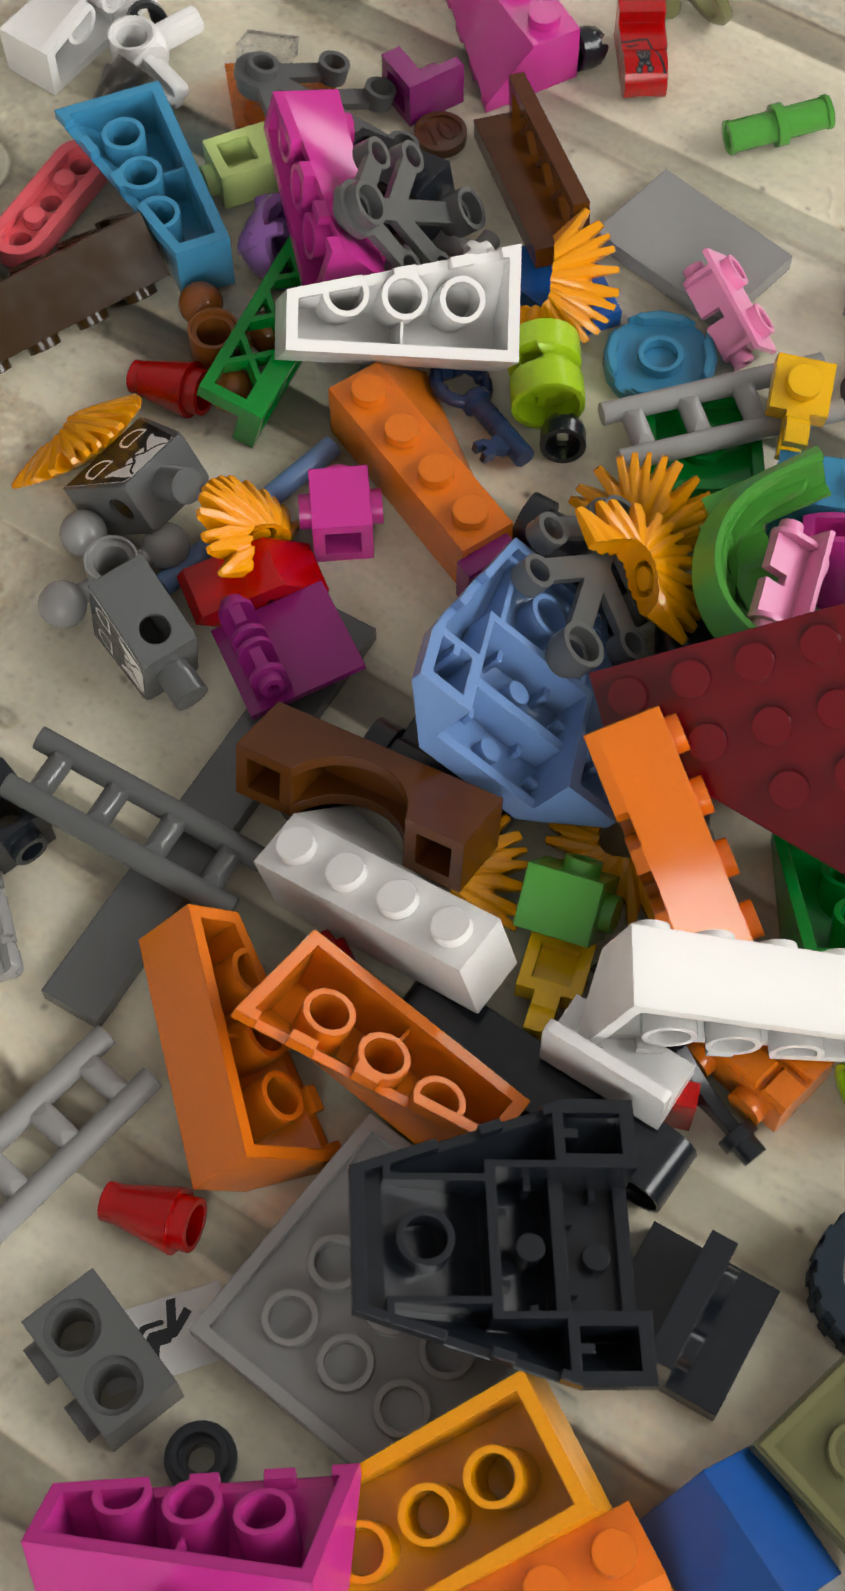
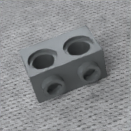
[21,1268,185,1452]

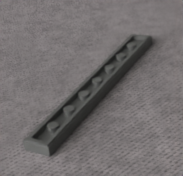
[42,608,376,1027]

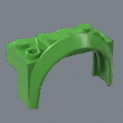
[691,445,831,638]

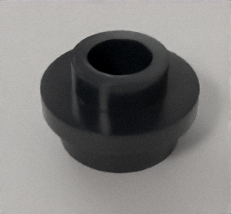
[164,1420,238,1486]

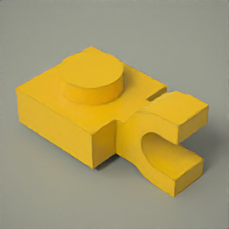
[765,352,837,460]
[514,931,597,1041]

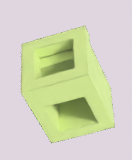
[198,121,279,210]

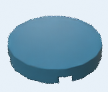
[603,310,718,398]

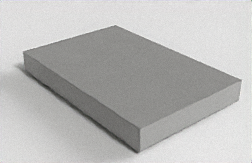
[595,169,793,326]

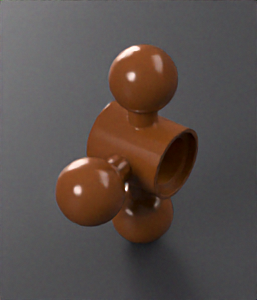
[178,281,275,414]

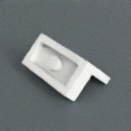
[539,994,696,1130]

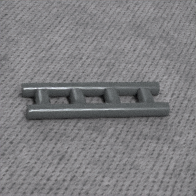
[0,727,265,911]

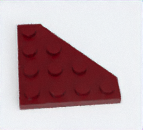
[589,603,845,875]

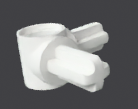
[108,6,205,109]

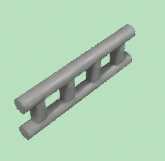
[598,352,845,467]
[0,1025,162,1245]

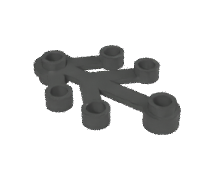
[233,50,421,150]
[333,136,486,271]
[511,495,649,679]

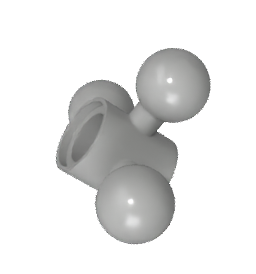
[38,509,190,629]

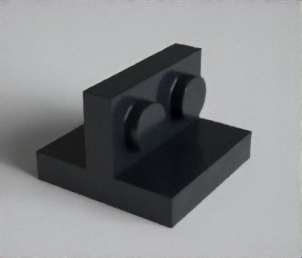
[632,1221,780,1422]

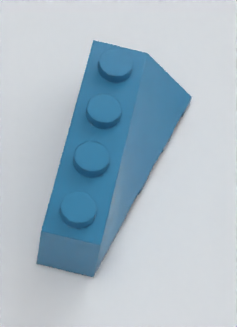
[54,80,235,293]

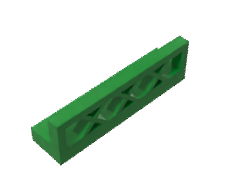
[197,236,303,448]

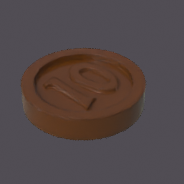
[414,111,467,158]

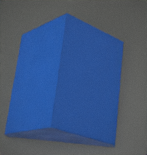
[639,1444,842,1591]

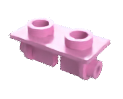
[683,247,778,370]
[746,518,836,626]

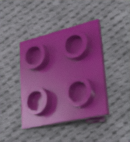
[210,580,367,720]

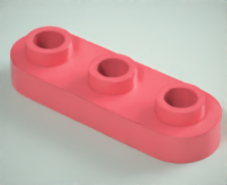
[0,140,108,268]

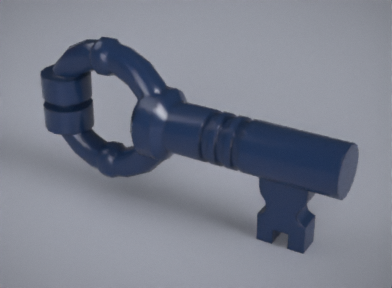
[429,368,534,467]

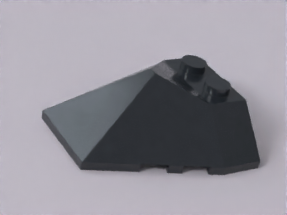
[348,1099,659,1391]

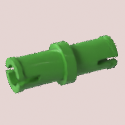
[722,94,835,156]

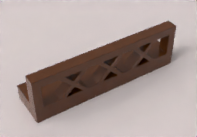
[474,72,590,268]

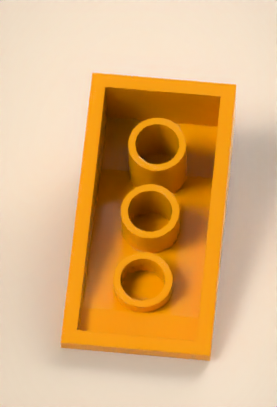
[348,1371,613,1591]

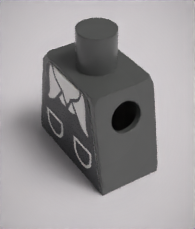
[63,417,209,535]
[87,553,208,711]

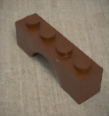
[236,701,503,893]

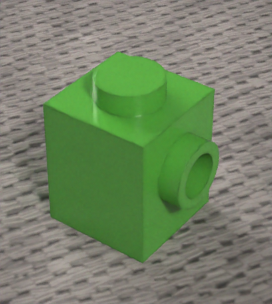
[513,853,623,948]

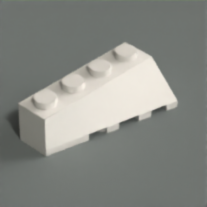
[0,0,159,95]
[275,243,522,372]
[254,805,517,1014]
[577,919,845,1062]

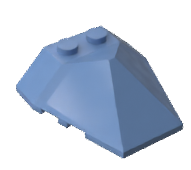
[411,537,617,828]

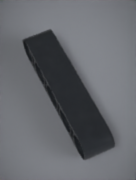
[402,981,697,1213]

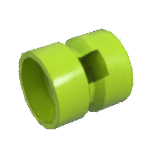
[508,318,586,429]

